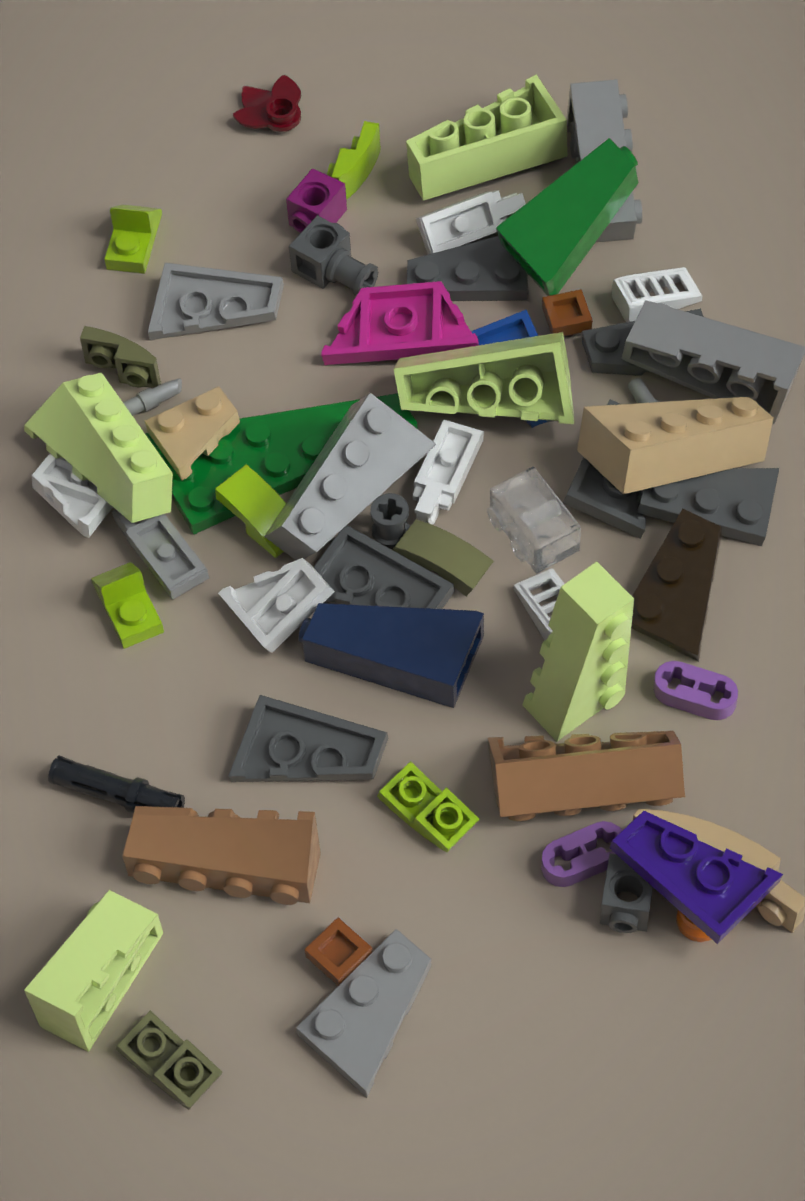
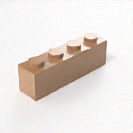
[487,731,685,821]
[122,806,321,905]

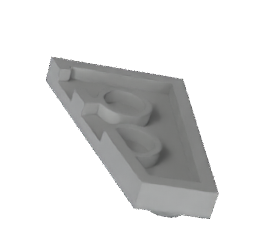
[148,263,284,340]

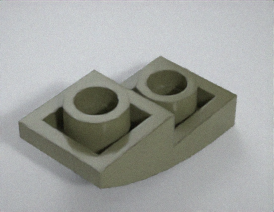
[80,326,161,388]
[392,519,494,597]
[116,1010,223,1110]

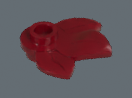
[233,75,302,132]

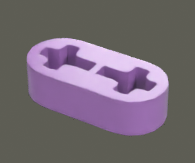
[653,661,738,720]
[541,821,622,887]

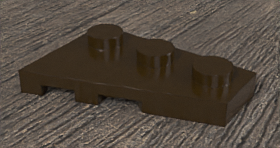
[631,508,722,662]

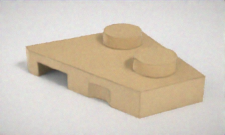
[145,387,240,480]

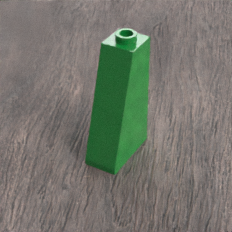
[496,138,639,296]

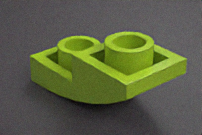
[327,121,381,200]
[215,464,286,558]
[377,761,480,852]

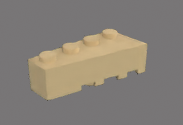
[577,397,774,494]

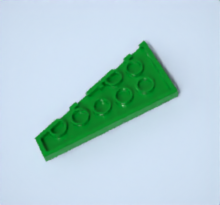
[146,393,418,535]

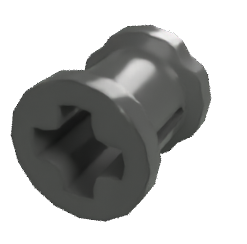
[325,248,378,296]
[370,493,410,549]

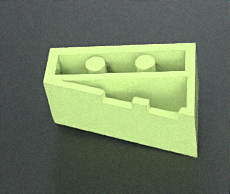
[24,890,163,1052]

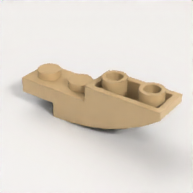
[632,809,805,933]

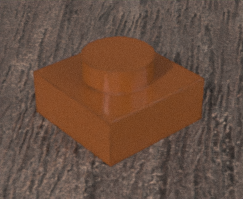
[542,289,593,336]
[304,917,372,986]

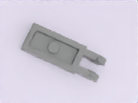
[112,510,209,600]

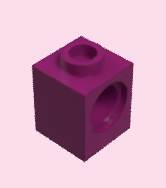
[286,168,347,233]

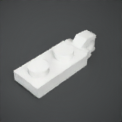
[416,190,526,255]
[412,420,484,525]

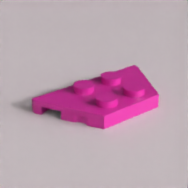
[321,281,479,365]

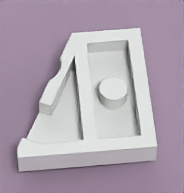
[32,454,113,538]
[218,558,335,653]

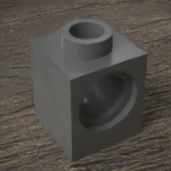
[289,215,351,289]
[600,853,653,933]

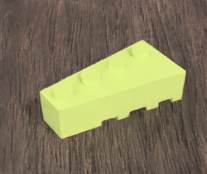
[406,74,568,201]
[522,562,634,742]

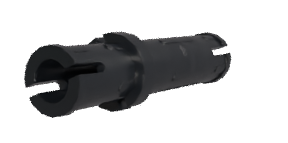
[48,755,185,814]

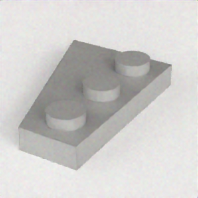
[296,929,431,1097]

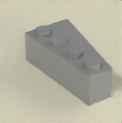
[566,79,642,242]
[622,300,805,424]
[264,393,437,560]

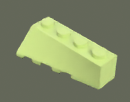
[393,332,574,424]
[24,372,173,523]

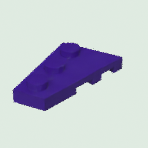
[610,811,783,944]

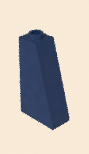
[299,603,484,708]

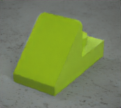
[104,205,162,274]
[91,562,164,649]

